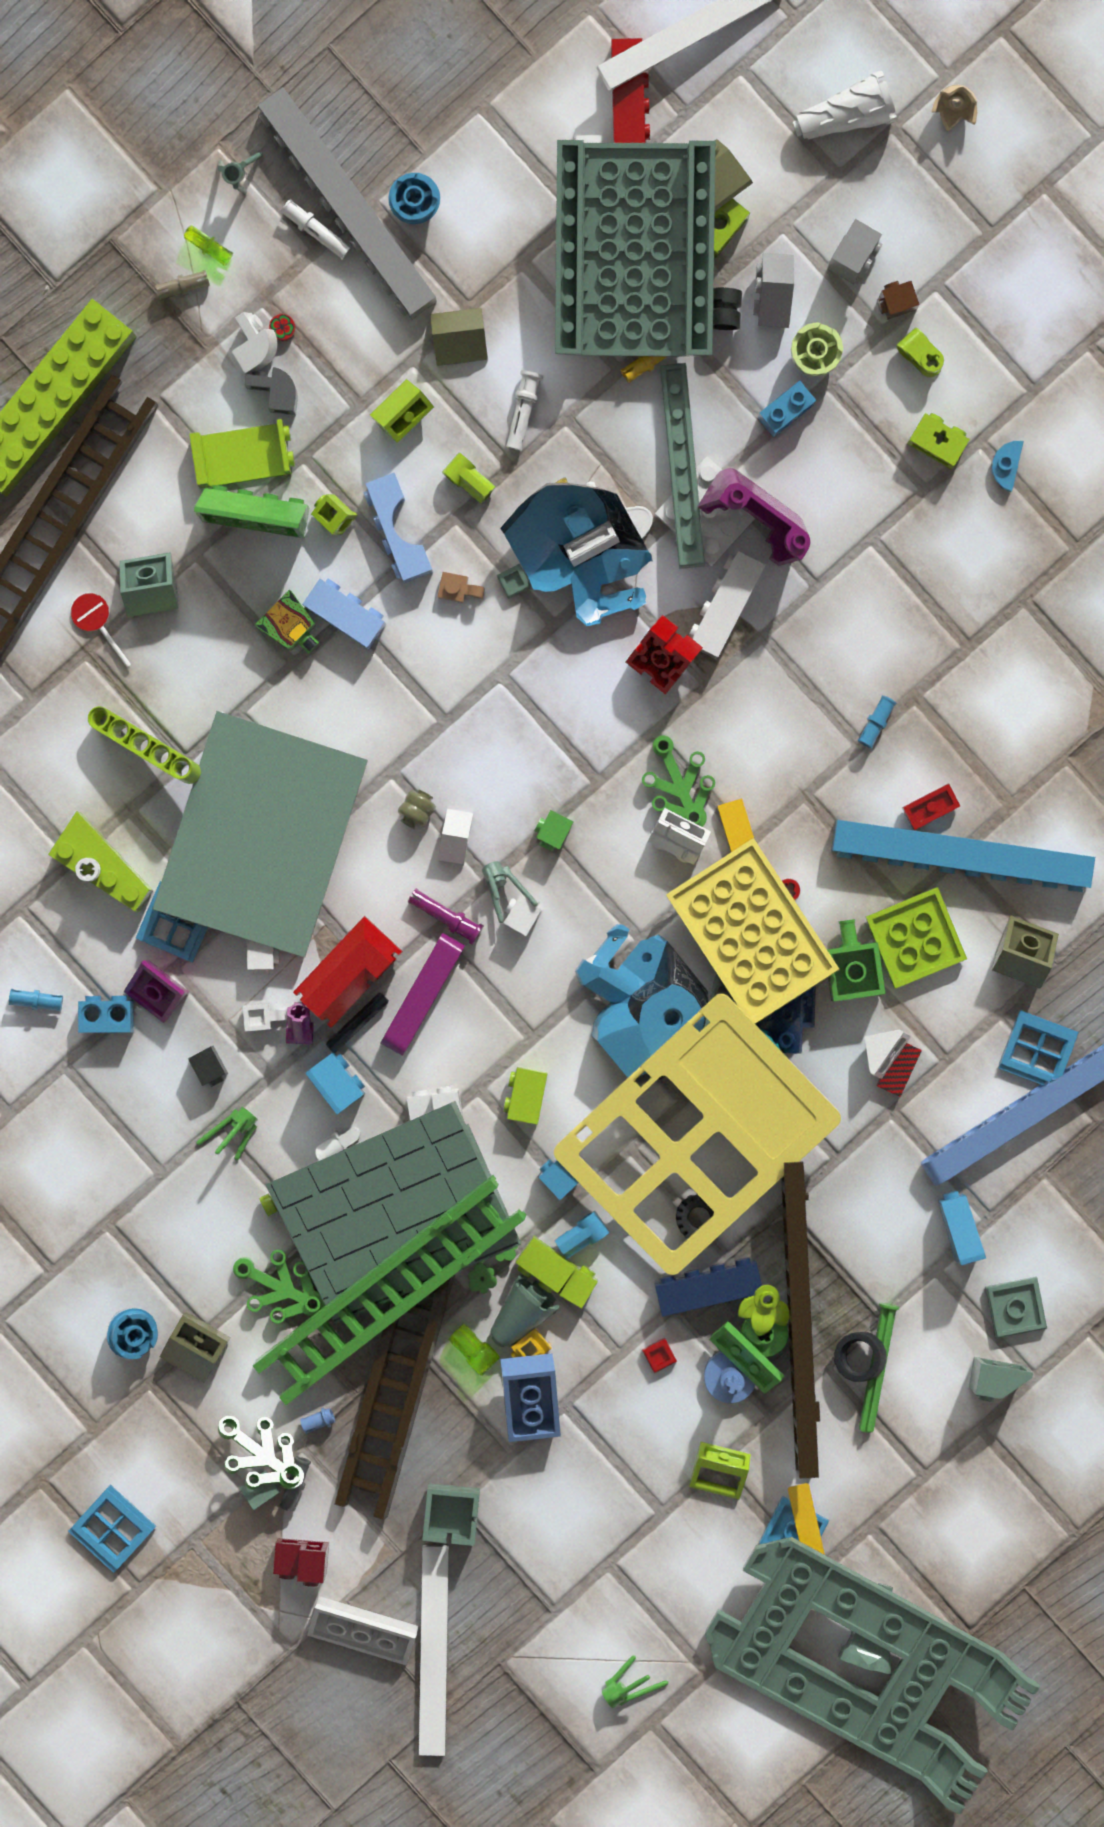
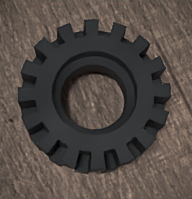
[676,1194,714,1238]

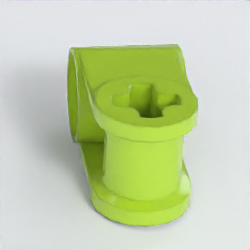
[896,327,944,378]

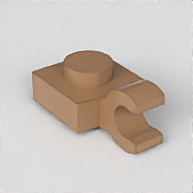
[438,572,485,603]

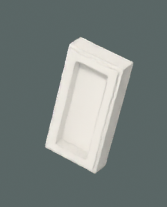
[564,521,620,567]

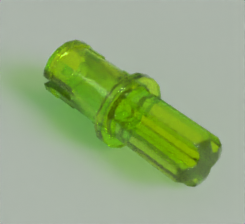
[184,225,234,267]

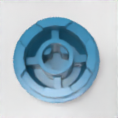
[388,173,440,224]
[107,1308,158,1359]

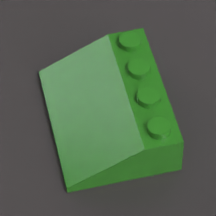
[194,485,310,539]

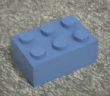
[500,1353,561,1442]

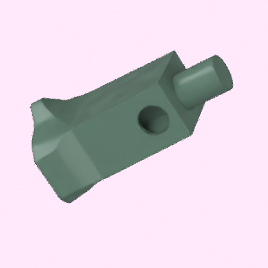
[838,1583,893,1674]

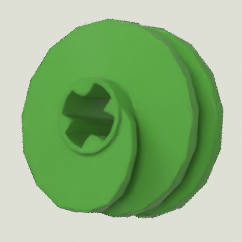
[741,1318,788,1357]

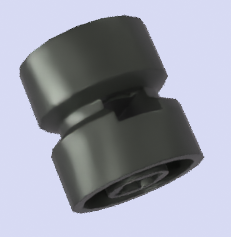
[713,287,742,331]

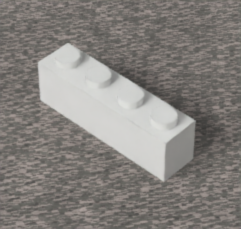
[688,551,765,660]

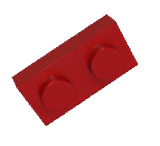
[902,783,961,830]

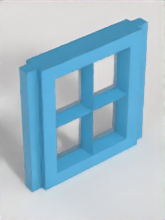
[136,881,208,963]
[998,1010,1079,1086]
[68,1484,156,1573]

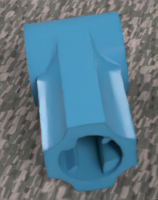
[555,1211,610,1259]

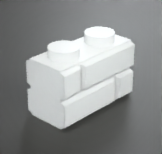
[648,808,711,865]

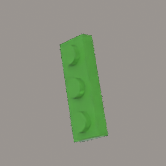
[709,1321,784,1394]

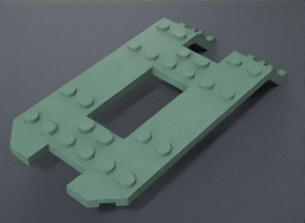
[705,1537,1040,1814]

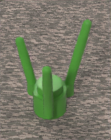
[196,1106,258,1160]
[602,1655,668,1708]

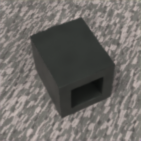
[188,1045,228,1087]

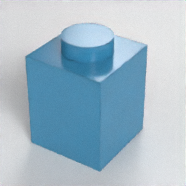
[539,1159,579,1200]

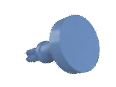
[704,1351,755,1403]

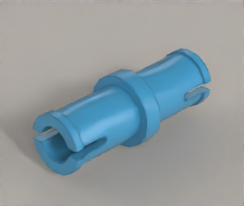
[857,695,897,749]
[9,989,63,1012]

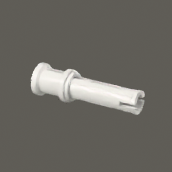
[506,370,543,451]

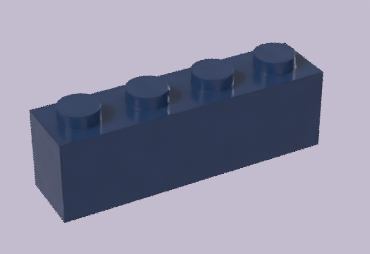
[654,1257,762,1317]

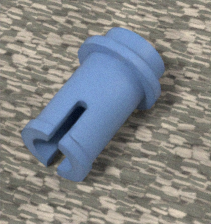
[300,1407,335,1435]

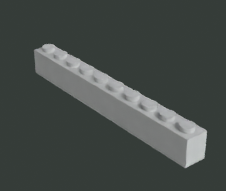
[258,87,437,320]

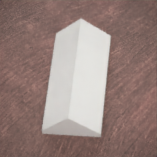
[307,1596,418,1665]

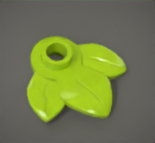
[738,1285,789,1336]

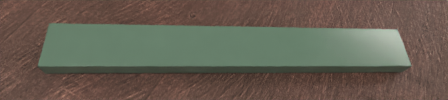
[660,363,705,569]

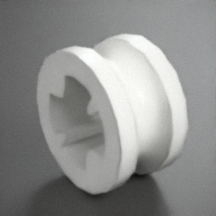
[75,858,101,881]

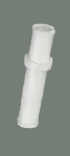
[280,199,352,260]

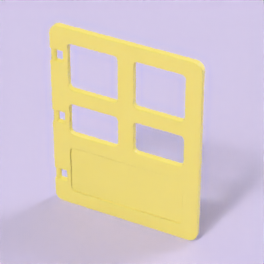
[554,994,841,1275]

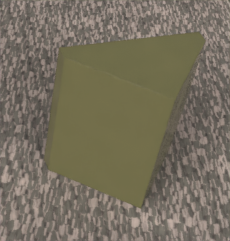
[430,308,488,366]

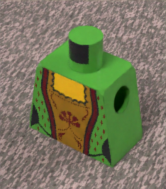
[255,589,319,654]

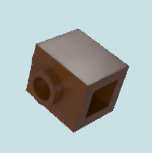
[877,281,920,320]

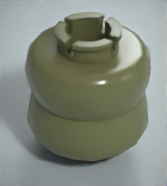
[398,789,436,829]

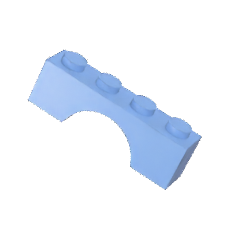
[363,472,433,584]

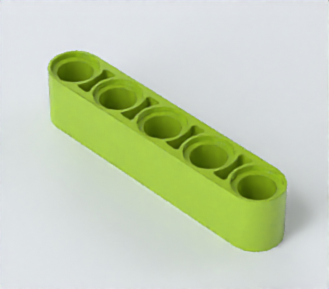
[88,706,201,784]

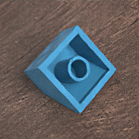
[305,1053,365,1114]

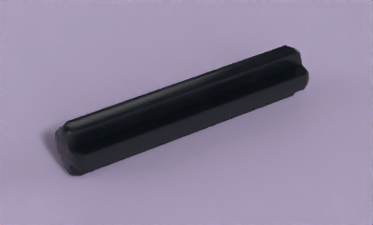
[326,992,389,1053]

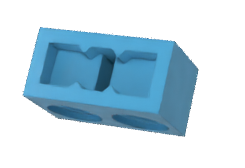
[758,381,816,438]
[78,996,134,1033]

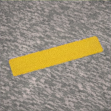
[788,1483,825,1555]

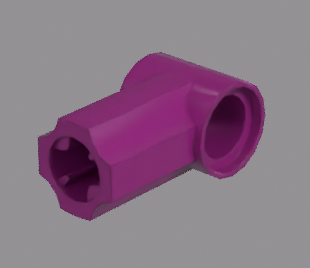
[286,1002,314,1045]

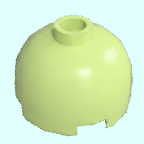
[791,322,843,377]

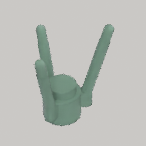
[218,152,263,194]
[482,861,538,923]

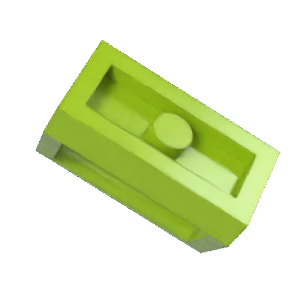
[689,1441,751,1500]

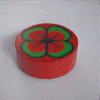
[269,314,296,341]

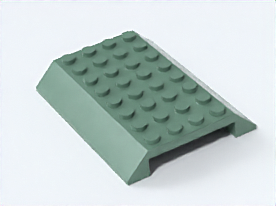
[555,140,716,357]

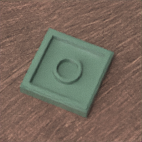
[985,1277,1047,1338]

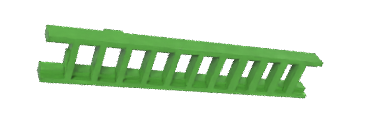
[253,1175,526,1405]

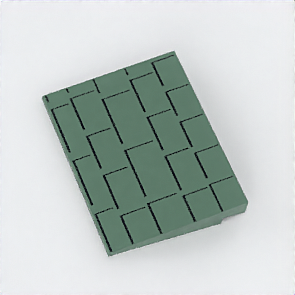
[265,1101,521,1324]

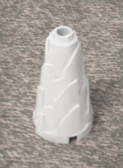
[793,70,897,140]

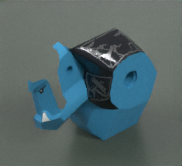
[500,483,653,626]
[575,924,708,1086]

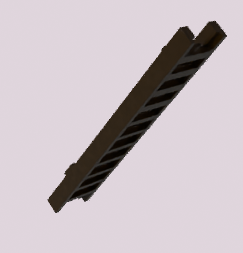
[0,375,158,659]
[781,1161,820,1479]
[335,1275,455,1520]

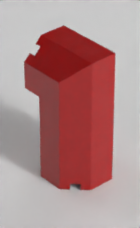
[293,916,403,1028]

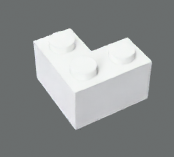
[407,1085,464,1120]

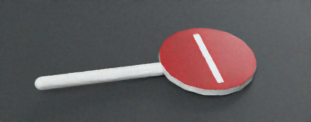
[71,593,131,668]

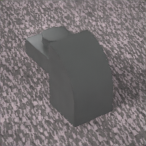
[244,367,298,416]

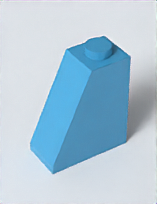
[938,1191,986,1265]

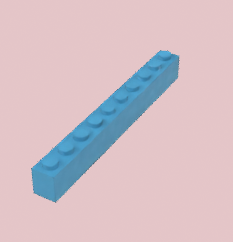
[831,820,1096,893]

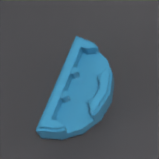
[991,441,1024,492]

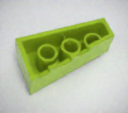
[48,811,153,912]

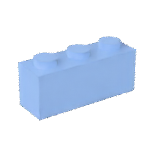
[302,579,386,650]

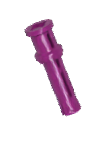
[407,888,484,945]

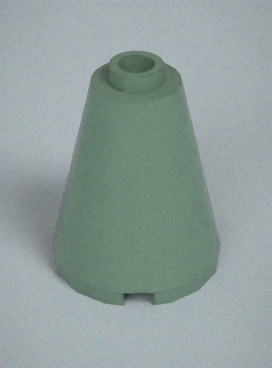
[490,1274,559,1347]

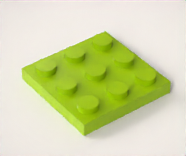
[865,887,967,989]

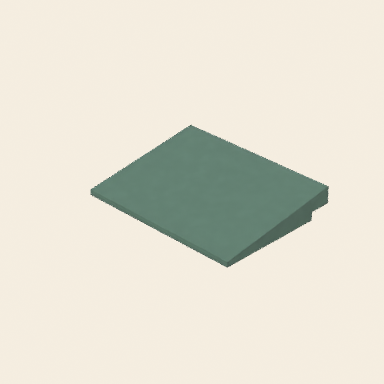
[153,711,368,958]

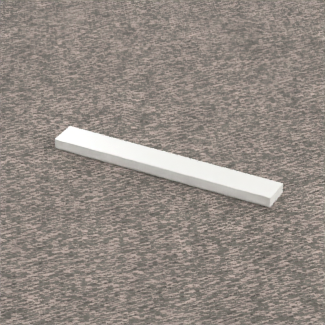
[596,0,773,91]
[419,1545,449,1756]

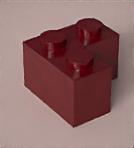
[273,1538,329,1587]

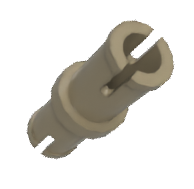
[155,270,210,301]

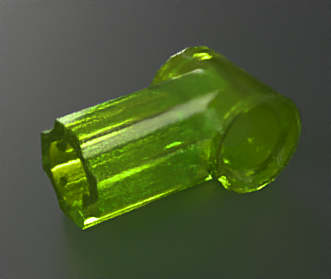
[448,1323,501,1376]

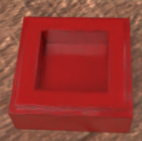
[642,1338,677,1373]

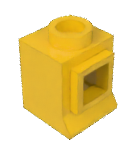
[511,1327,552,1358]

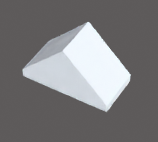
[439,809,473,865]
[865,1029,911,1079]

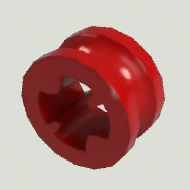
[782,879,800,900]

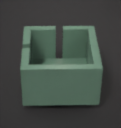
[422,1483,480,1546]

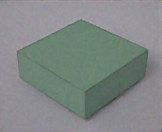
[497,564,531,599]

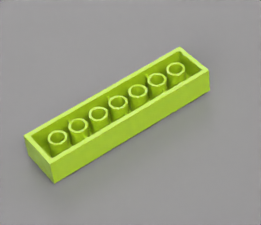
[0,298,137,497]

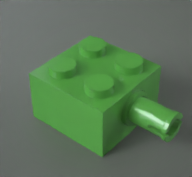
[827,919,886,1002]

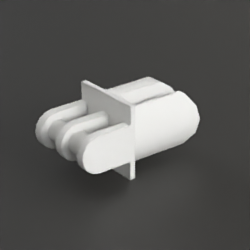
[316,1128,361,1160]

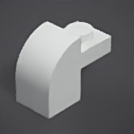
[232,312,277,374]

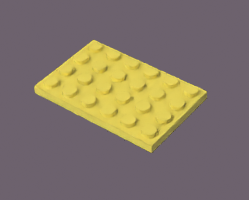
[666,838,839,1024]

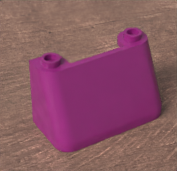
[697,468,811,566]

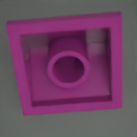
[123,960,189,1023]

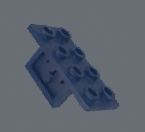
[756,985,816,1054]

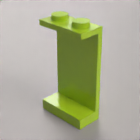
[189,419,295,489]

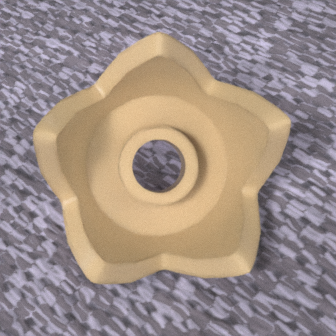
[932,84,978,131]

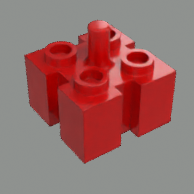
[625,615,703,695]

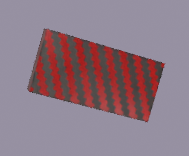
[876,1043,922,1097]

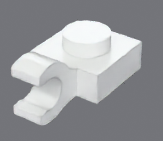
[243,1003,287,1032]

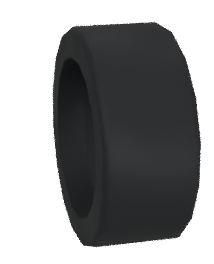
[834,1332,887,1382]

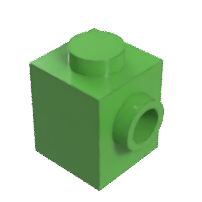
[534,810,574,852]

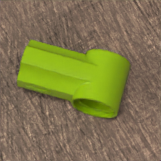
[442,453,495,504]

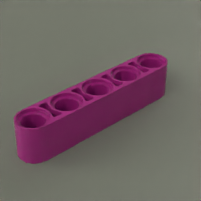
[380,933,465,1056]

